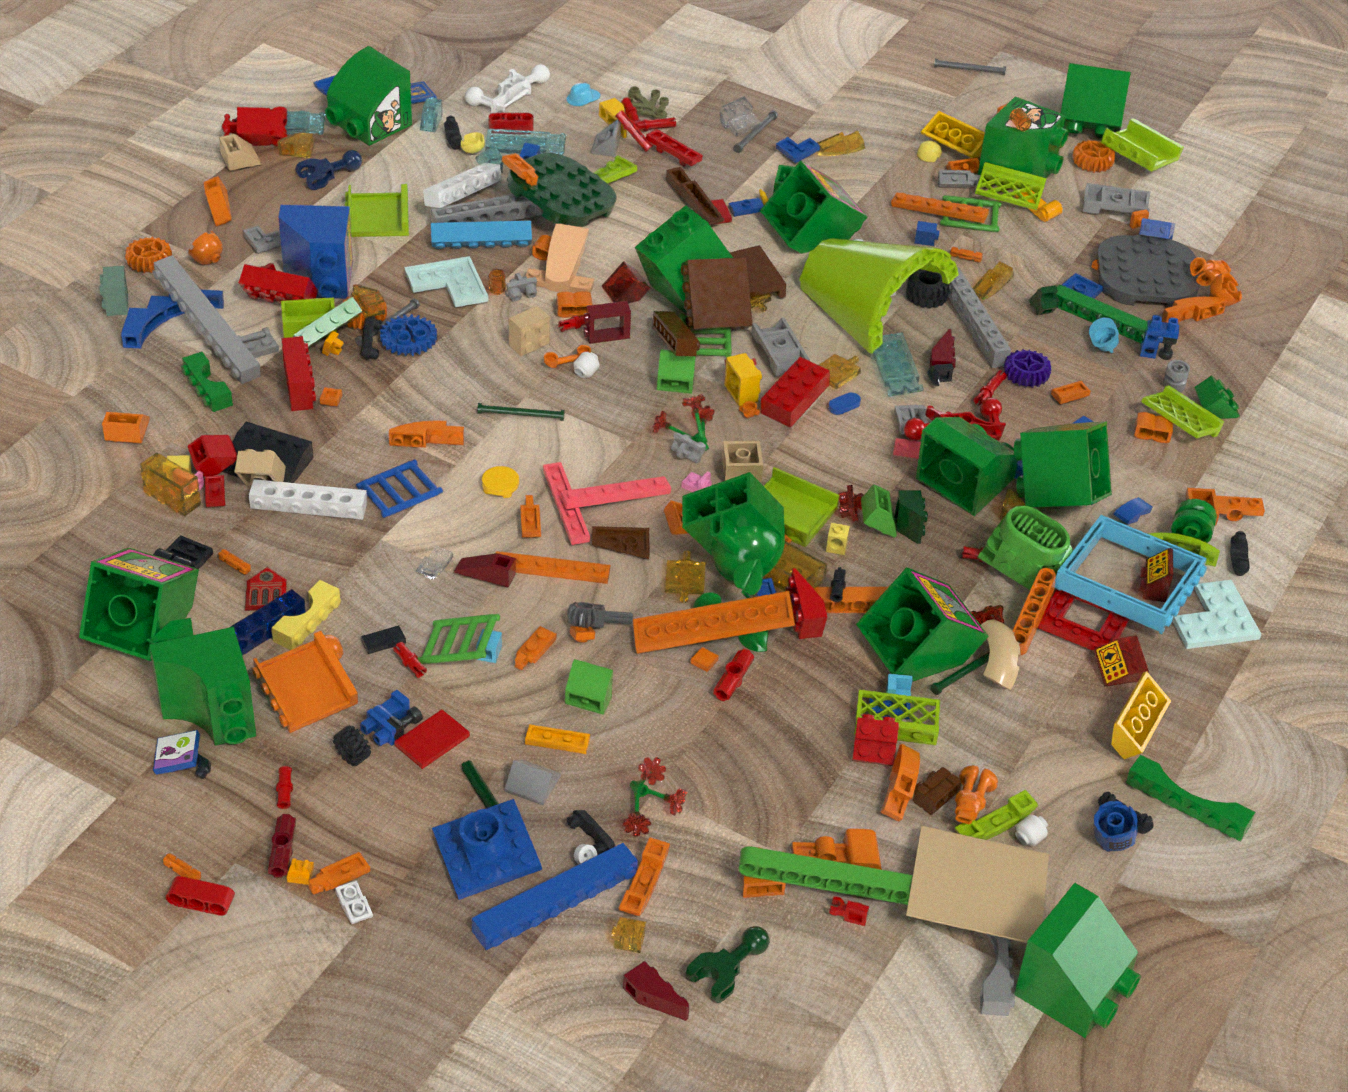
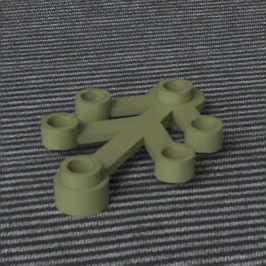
[628,86,669,120]

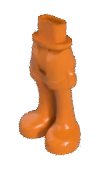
[1190,257,1231,286]
[955,765,998,824]

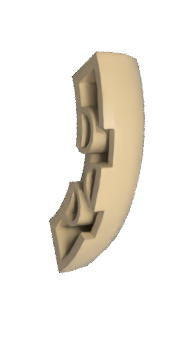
[981,619,1021,690]

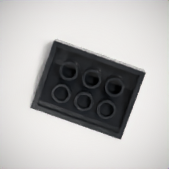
[222,421,313,483]

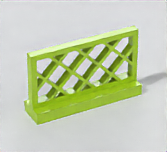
[975,162,1047,210]
[1141,385,1224,439]
[854,690,940,745]

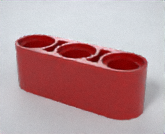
[488,113,534,134]
[165,876,235,916]

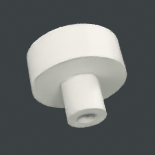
[574,844,597,865]

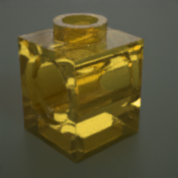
[611,917,646,953]

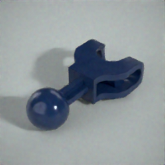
[295,150,362,190]

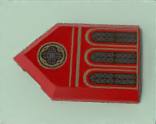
[245,566,287,611]

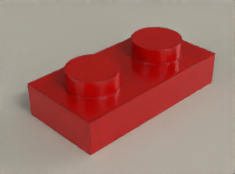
[205,475,226,507]

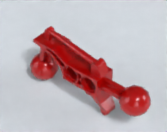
[904,397,1006,441]

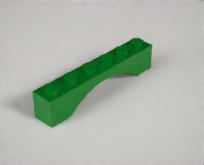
[1126,754,1256,842]

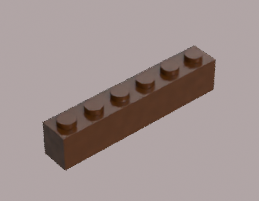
[652,311,700,356]

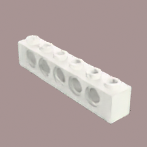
[423,163,502,208]
[249,479,367,520]

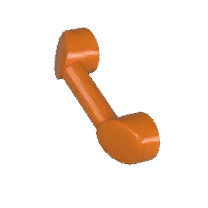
[544,345,591,368]

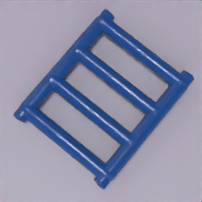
[356,459,443,518]

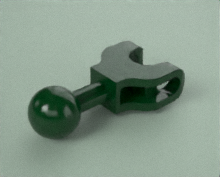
[686,926,770,1003]

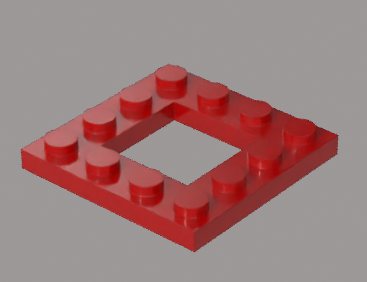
[1038,590,1131,652]

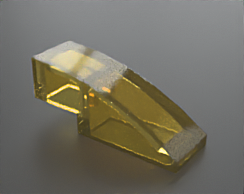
[817,131,866,156]
[972,261,1014,300]

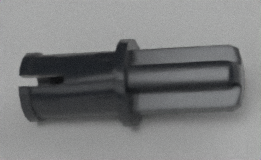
[830,567,846,602]

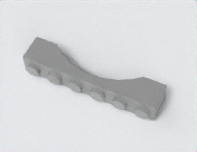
[980,934,1015,1016]

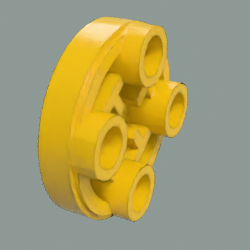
[482,466,519,498]

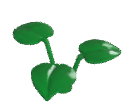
[693,559,768,652]

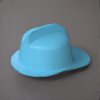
[567,83,601,106]
[1089,318,1119,353]

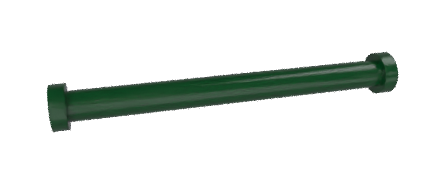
[477,403,565,421]
[930,651,990,695]

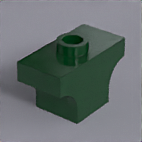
[1029,285,1058,315]

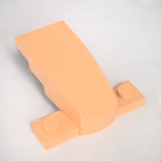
[526,223,594,293]

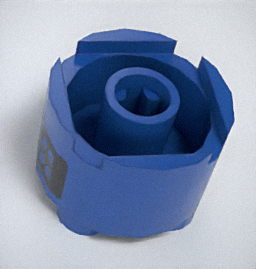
[1094,801,1137,852]

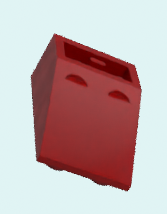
[785,568,828,639]

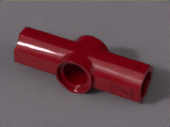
[268,814,296,878]

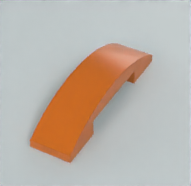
[619,837,670,916]

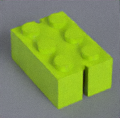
[281,298,337,338]

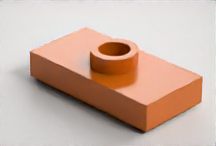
[1051,381,1091,404]

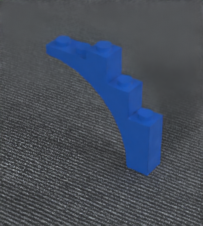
[121,289,224,349]

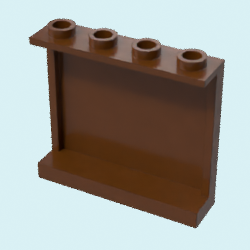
[729,245,786,298]
[681,257,753,331]

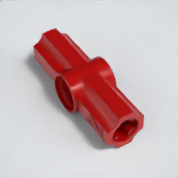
[713,648,754,701]

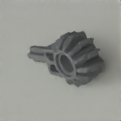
[567,601,633,628]

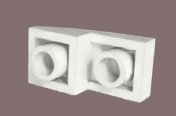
[335,880,373,924]

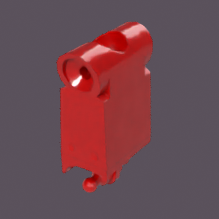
[221,106,287,147]

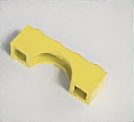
[272,580,341,650]

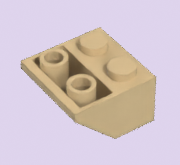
[219,134,261,171]

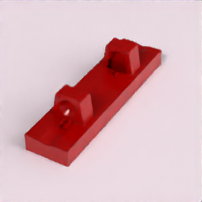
[646,129,703,167]

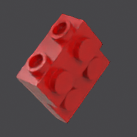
[852,714,899,766]

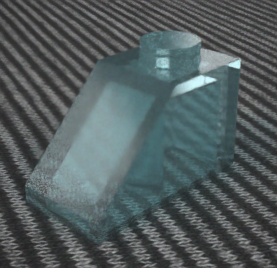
[420,98,443,132]
[476,149,503,173]

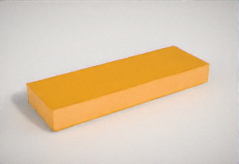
[525,724,590,754]

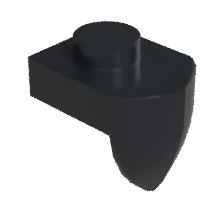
[927,364,953,386]

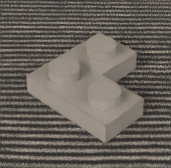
[243,226,281,253]

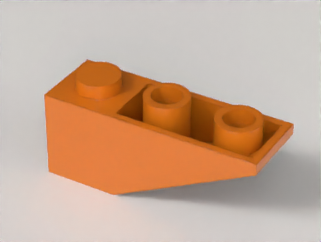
[203,176,232,226]

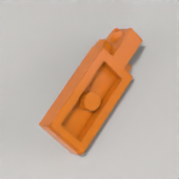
[502,153,538,186]
[520,495,541,537]
[515,626,557,670]
[308,852,370,895]

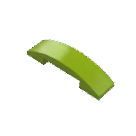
[1148,533,1220,567]
[955,789,1038,840]

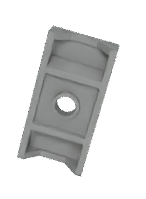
[1083,183,1150,215]
[751,318,810,377]

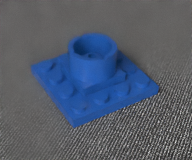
[432,799,542,900]

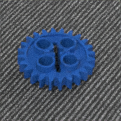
[380,314,437,356]

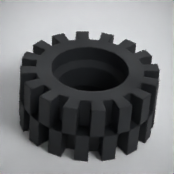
[333,725,371,766]

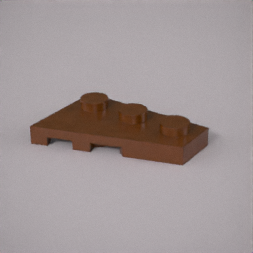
[592,526,650,560]

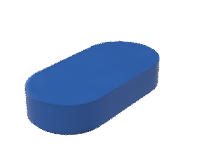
[828,392,861,415]

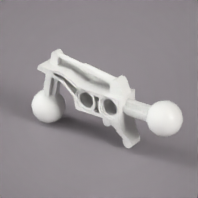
[465,64,550,113]

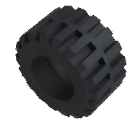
[906,269,950,308]

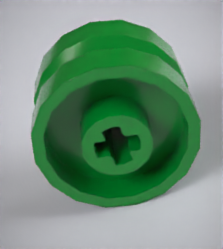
[1171,499,1217,543]

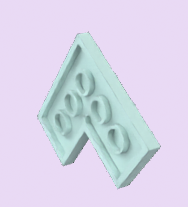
[404,256,488,307]
[1172,580,1261,649]

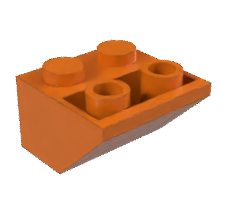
[102,412,150,443]

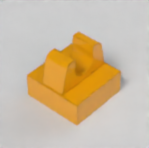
[322,331,344,356]
[287,858,314,885]

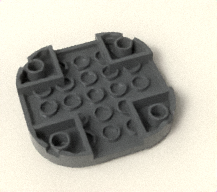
[1096,235,1200,308]

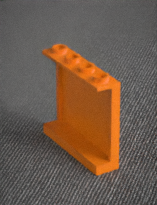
[252,631,358,733]

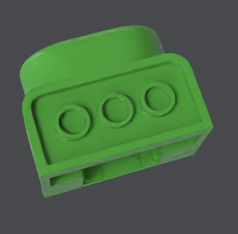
[978,506,1073,597]

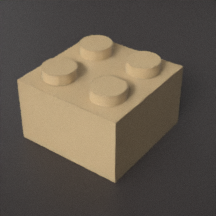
[509,306,550,356]
[722,441,763,482]
[235,449,286,486]

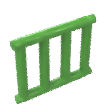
[940,195,1002,232]
[680,313,732,357]
[418,614,500,664]

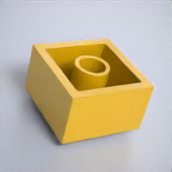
[724,353,762,406]

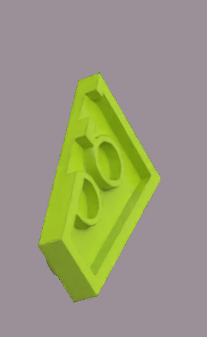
[594,155,637,183]

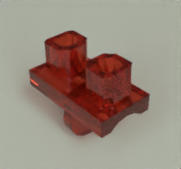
[838,485,865,522]
[971,604,1004,625]

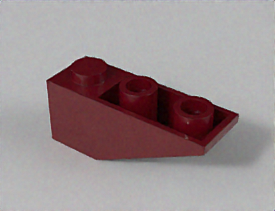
[930,329,956,368]
[454,553,516,587]
[623,961,689,1021]

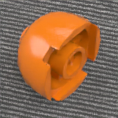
[188,231,223,265]
[1209,272,1242,306]

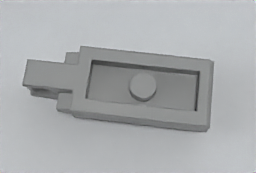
[938,170,981,188]

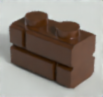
[913,767,961,815]

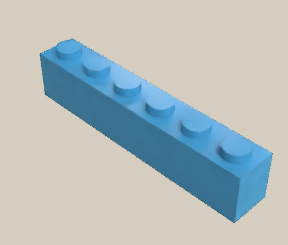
[431,221,532,249]

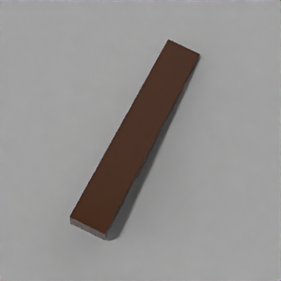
[666,167,724,225]

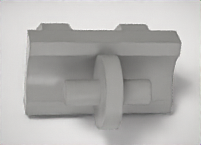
[505,273,537,302]
[671,432,706,463]

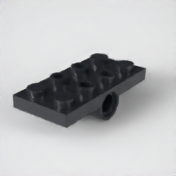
[153,535,213,569]

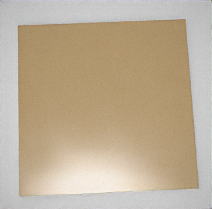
[906,826,1049,943]

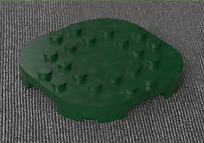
[507,153,617,227]

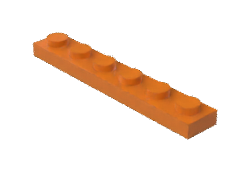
[891,192,989,223]
[496,551,611,584]

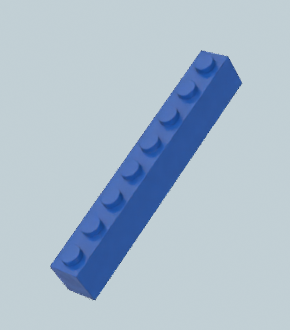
[472,843,638,950]

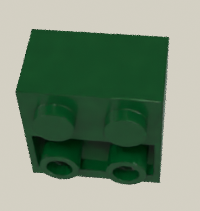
[894,490,928,544]

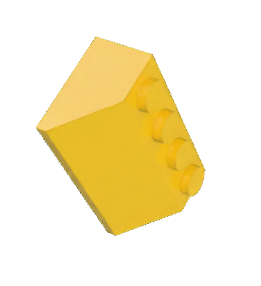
[921,111,985,158]
[1111,671,1171,759]

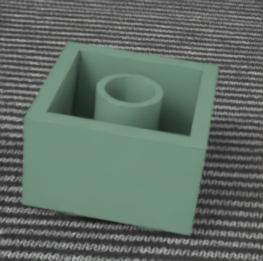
[99,266,128,316]

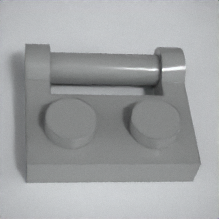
[238,327,279,358]
[894,405,928,435]

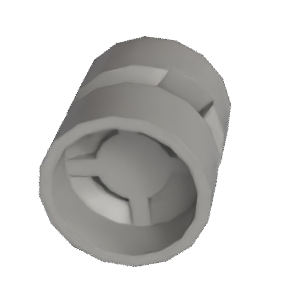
[1163,360,1190,392]

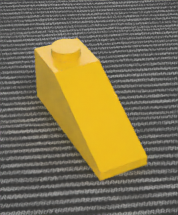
[599,98,627,138]

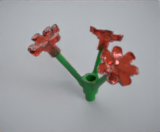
[652,394,715,451]
[623,757,687,837]

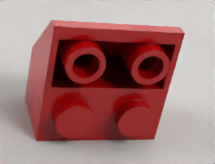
[188,435,237,477]

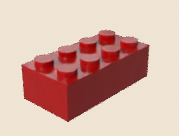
[238,264,318,303]
[281,336,316,411]
[761,357,830,428]

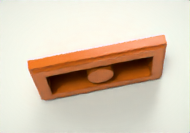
[946,157,980,173]
[664,500,688,535]

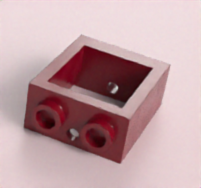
[583,301,631,344]

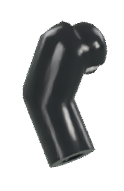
[195,753,211,779]

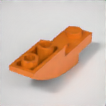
[1162,297,1227,323]
[389,420,464,448]
[881,743,920,822]

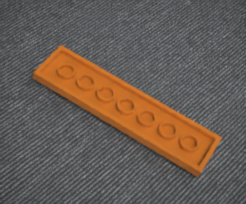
[633,591,795,654]

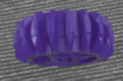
[1004,349,1052,388]

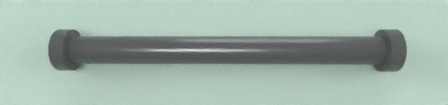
[934,58,1006,75]
[733,110,778,153]
[355,298,420,347]

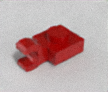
[829,896,869,926]

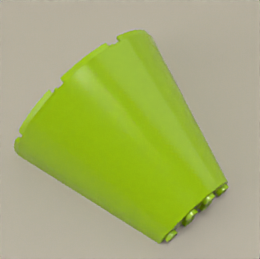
[799,239,959,354]

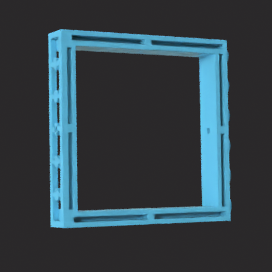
[1055,515,1207,634]

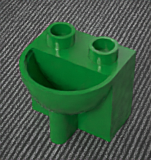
[682,472,785,583]

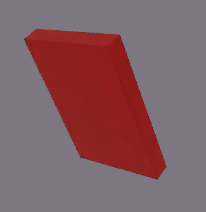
[395,709,470,769]

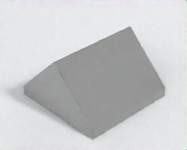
[591,119,621,157]
[504,760,561,805]

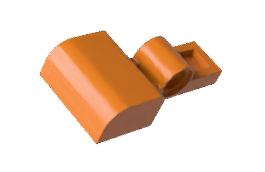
[1186,488,1265,526]
[791,828,882,870]

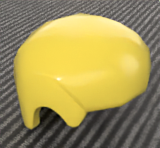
[461,132,485,154]
[917,141,942,162]

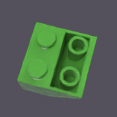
[657,349,696,394]
[861,484,897,538]
[565,659,613,715]

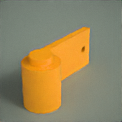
[1014,190,1063,222]

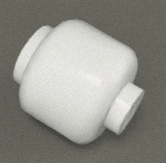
[573,352,600,378]
[1015,815,1048,847]

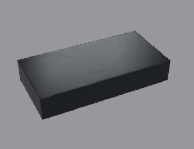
[361,625,406,654]

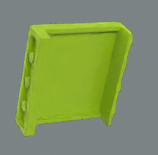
[1100,118,1184,172]
[345,184,409,237]
[764,467,839,547]

